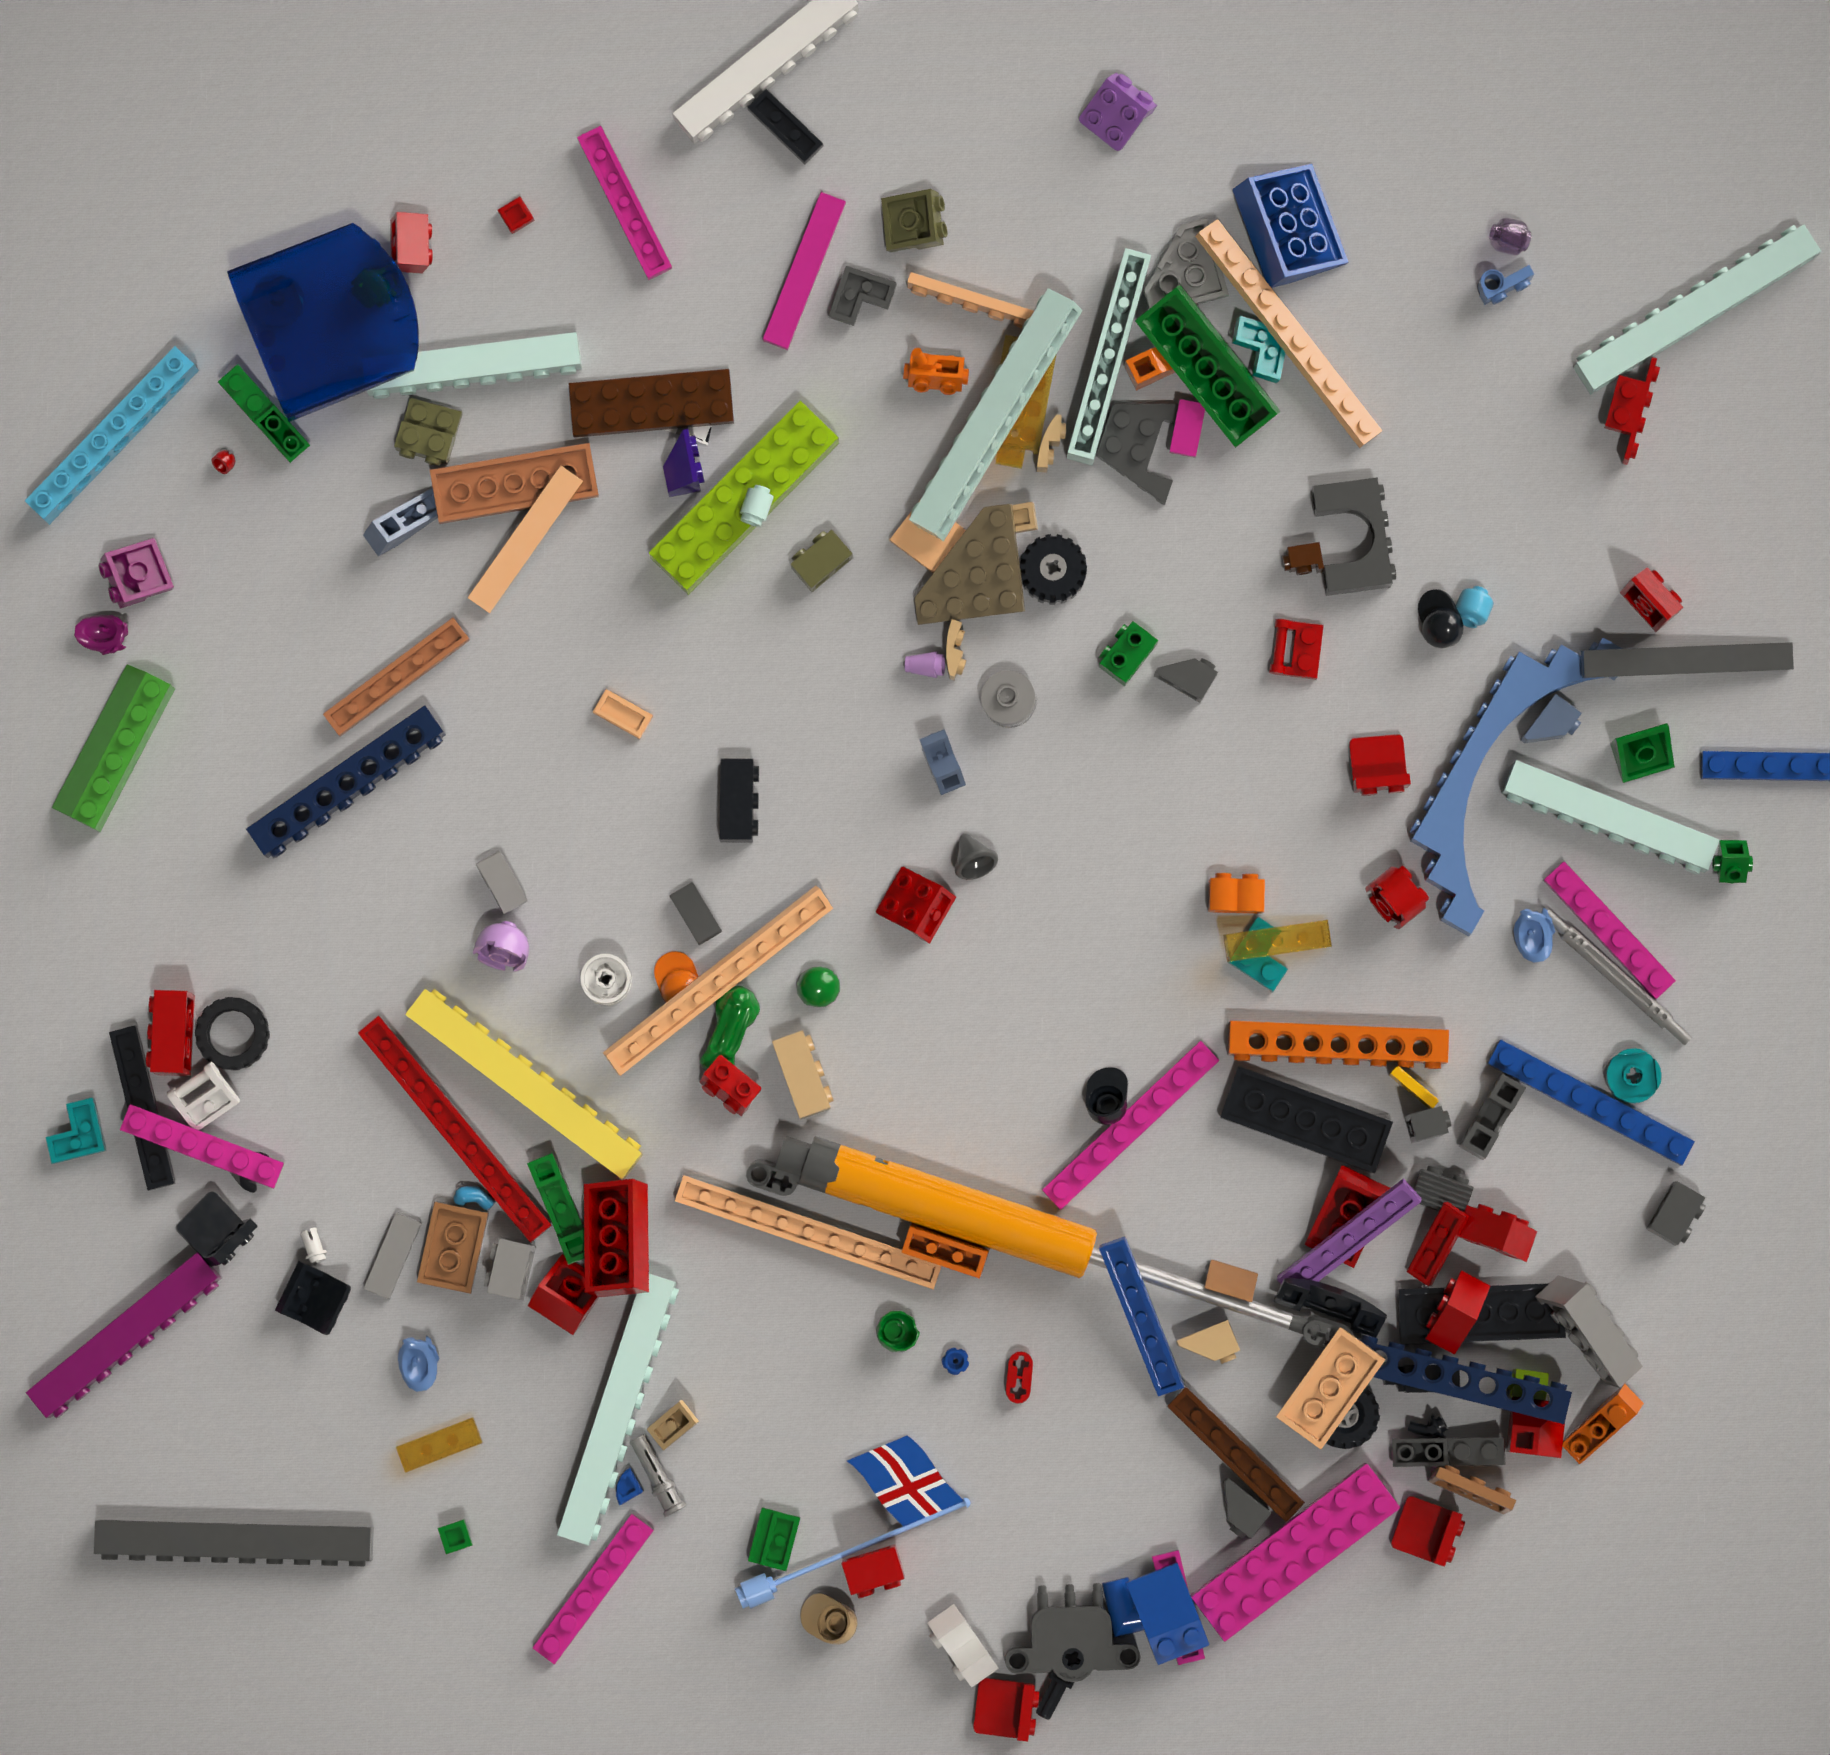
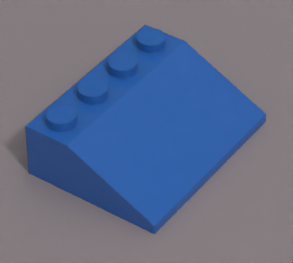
[1232,164,1349,288]

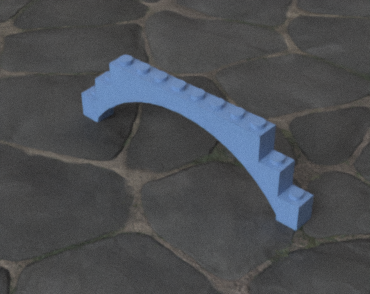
[1409,638,1623,937]

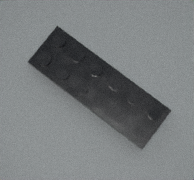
[1220,1066,1393,1173]
[1398,1283,1566,1344]

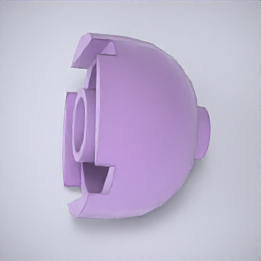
[473,921,529,971]

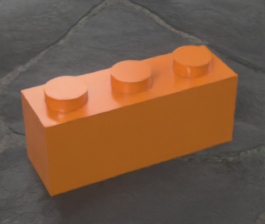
[901,1223,990,1279]

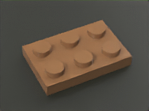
[417,1202,489,1294]
[1428,1465,1516,1515]

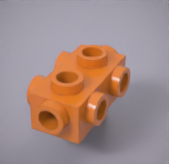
[903,348,969,395]

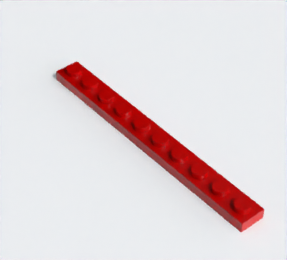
[358,1016,552,1243]

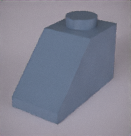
[1521,694,1582,743]

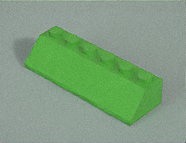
[52,664,175,832]

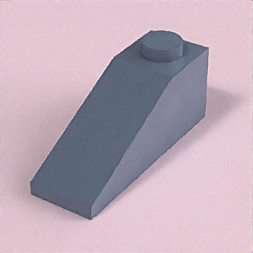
[363,488,438,557]

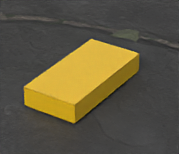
[1389,1066,1439,1109]

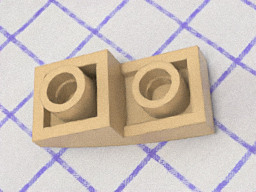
[1036,415,1066,472]
[946,619,967,681]

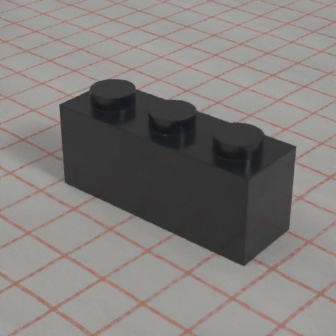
[719,758,759,843]

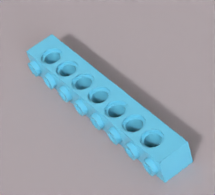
[25,346,199,525]

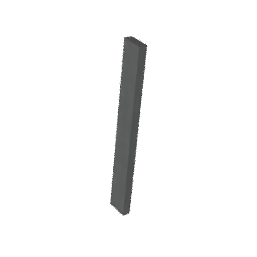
[1581,642,1794,678]

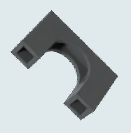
[1311,477,1396,596]

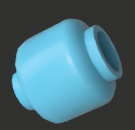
[1456,586,1494,628]

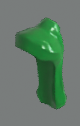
[700,985,760,1071]

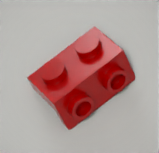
[699,1055,762,1117]

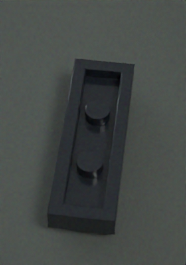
[747,89,824,165]

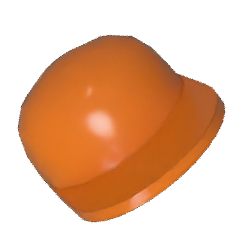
[654,951,698,1003]

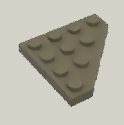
[915,504,1025,625]

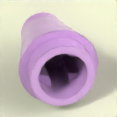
[905,651,945,678]

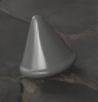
[955,834,998,880]

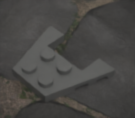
[1096,404,1179,505]

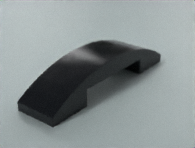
[1274,1278,1387,1338]

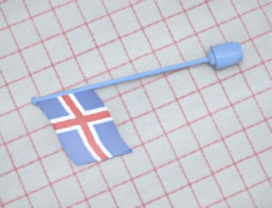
[735,1436,971,1609]

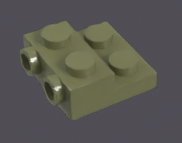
[881,189,948,252]
[394,398,463,466]

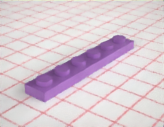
[1277,1178,1421,1284]

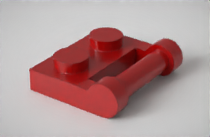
[1269,619,1324,680]

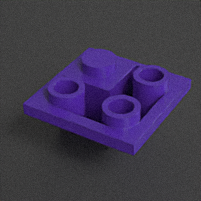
[663,429,705,497]

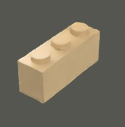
[772,1030,834,1120]

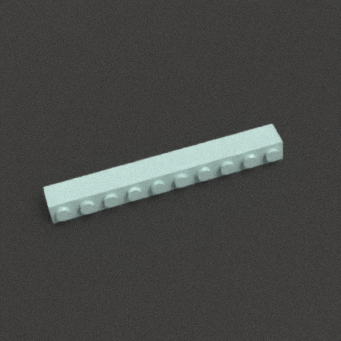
[1573,225,1821,395]
[909,288,1083,541]
[557,1274,679,1546]

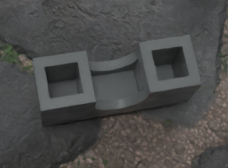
[1459,1074,1526,1160]

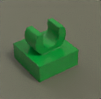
[438,1519,473,1554]

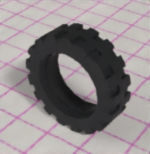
[195,997,270,1070]

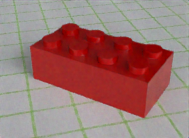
[584,1179,649,1297]

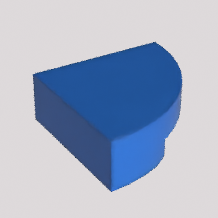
[616,1468,644,1506]

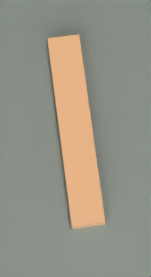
[468,465,583,613]

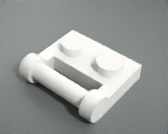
[167,1062,240,1130]

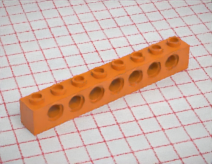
[1228,1021,1449,1069]

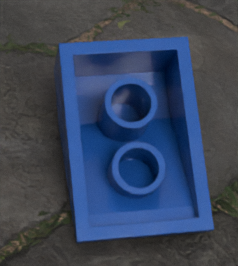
[1126,1563,1210,1665]

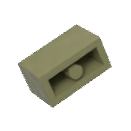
[791,530,853,592]

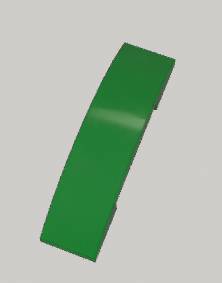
[527,1153,584,1265]

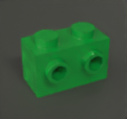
[1098,621,1158,687]

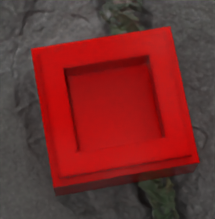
[497,196,535,234]

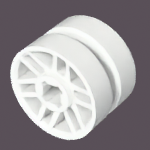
[580,954,632,1006]

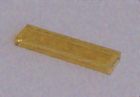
[1223,920,1332,962]

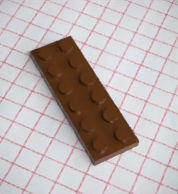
[569,369,734,438]

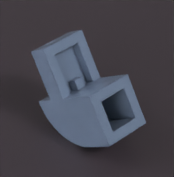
[919,729,966,795]

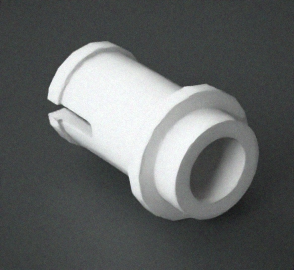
[300,1228,327,1264]

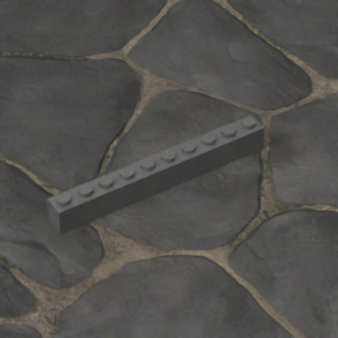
[94,1520,374,1567]

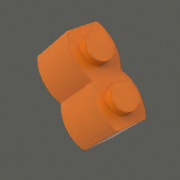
[1208,873,1265,914]

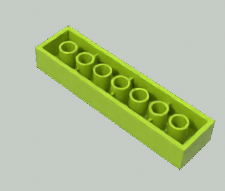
[649,400,839,595]

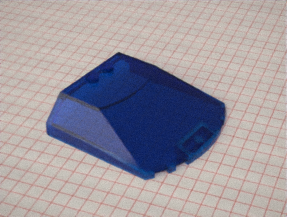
[227,223,419,422]

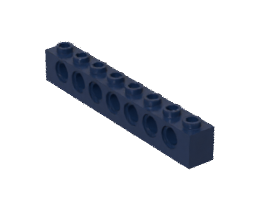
[246,705,446,858]
[1358,1335,1572,1424]

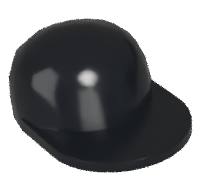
[1418,589,1464,648]
[1085,1067,1128,1125]

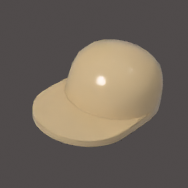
[801,1593,857,1645]

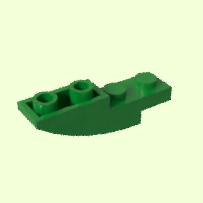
[218,364,310,463]

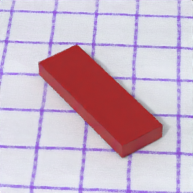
[1406,1202,1469,1286]

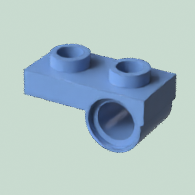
[1478,265,1534,305]

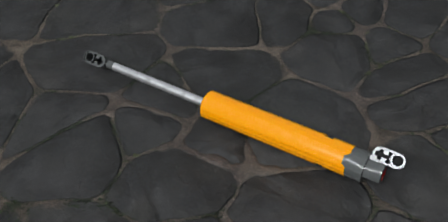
[746,1136,1354,1348]

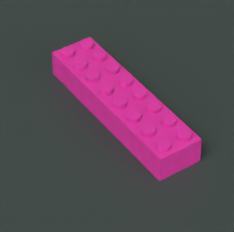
[1190,1463,1401,1642]

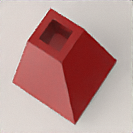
[1506,1397,1565,1458]

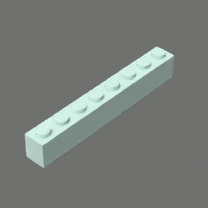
[1067,248,1151,466]
[362,332,582,399]
[1502,760,1720,875]

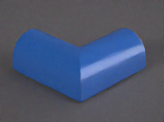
[1102,1577,1144,1637]

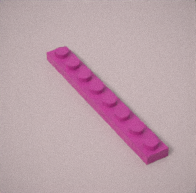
[1042,1041,1220,1210]

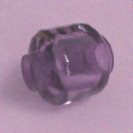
[1489,218,1531,256]

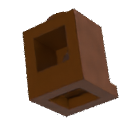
[1282,542,1324,575]

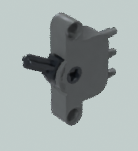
[1005,1583,1141,1720]

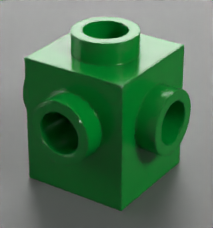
[1712,840,1753,884]

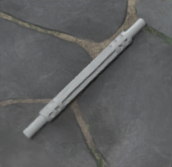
[1548,909,1692,1045]

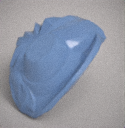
[1514,908,1555,963]
[398,1336,440,1392]

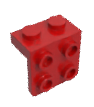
[1349,734,1411,796]
[1391,1496,1465,1567]
[973,1678,1039,1742]

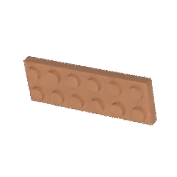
[430,443,599,524]

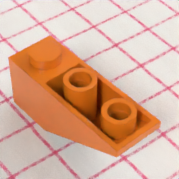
[1125,347,1175,391]
[1562,1384,1644,1464]

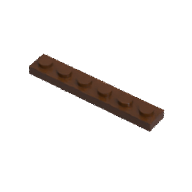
[1167,1387,1305,1522]

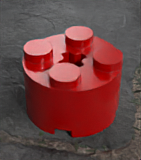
[1365,866,1429,929]

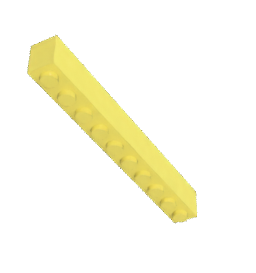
[405,989,643,1180]

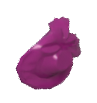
[74,615,128,655]

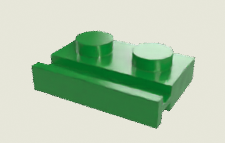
[748,1507,801,1571]

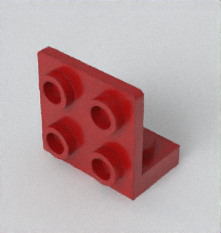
[876,867,956,944]

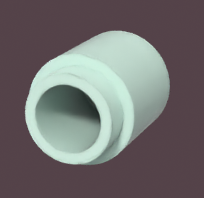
[740,485,774,527]

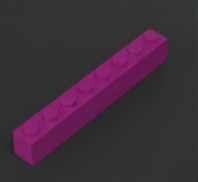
[25,1252,222,1419]

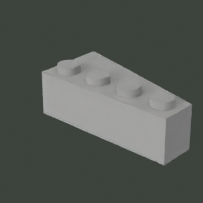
[1535,1275,1643,1388]

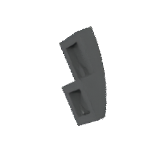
[670,882,722,945]

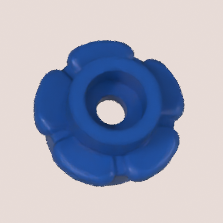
[942,1348,969,1375]

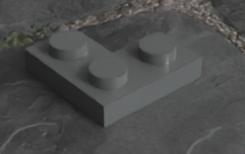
[829,266,897,326]

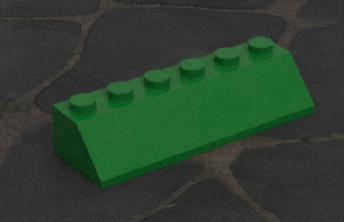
[1135,285,1281,448]

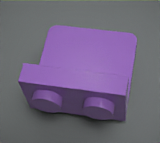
[1079,73,1158,151]

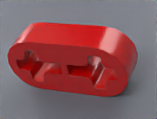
[1006,1351,1033,1404]

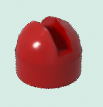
[211,450,236,474]

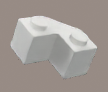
[927,1604,999,1687]

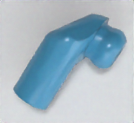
[453,1186,496,1212]

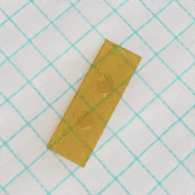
[396,1417,483,1473]

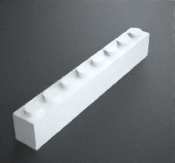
[673,0,859,144]

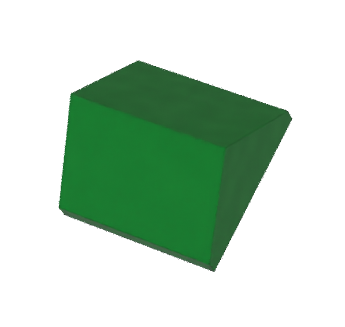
[1610,723,1675,783]

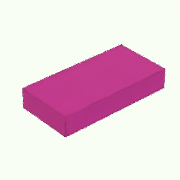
[1169,399,1205,458]

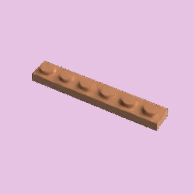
[323,618,470,737]

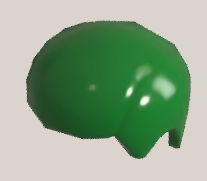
[796,966,840,1007]
[876,1311,920,1352]

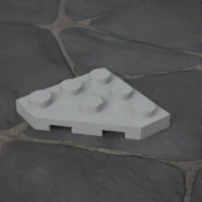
[1144,218,1229,309]

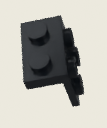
[175,1191,258,1267]
[275,1261,351,1335]

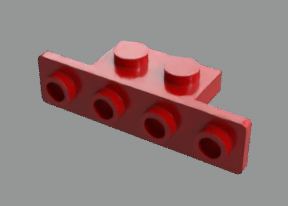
[1604,357,1660,465]

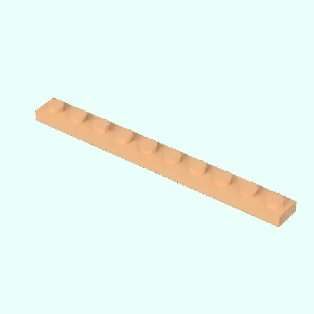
[1195,219,1382,448]
[603,885,833,1076]
[675,1175,942,1290]

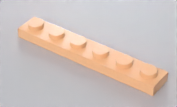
[907,272,1034,328]

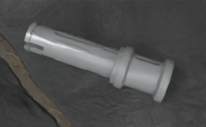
[629,1434,686,1517]

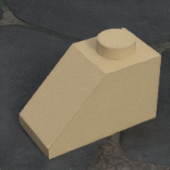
[1176,1320,1240,1364]

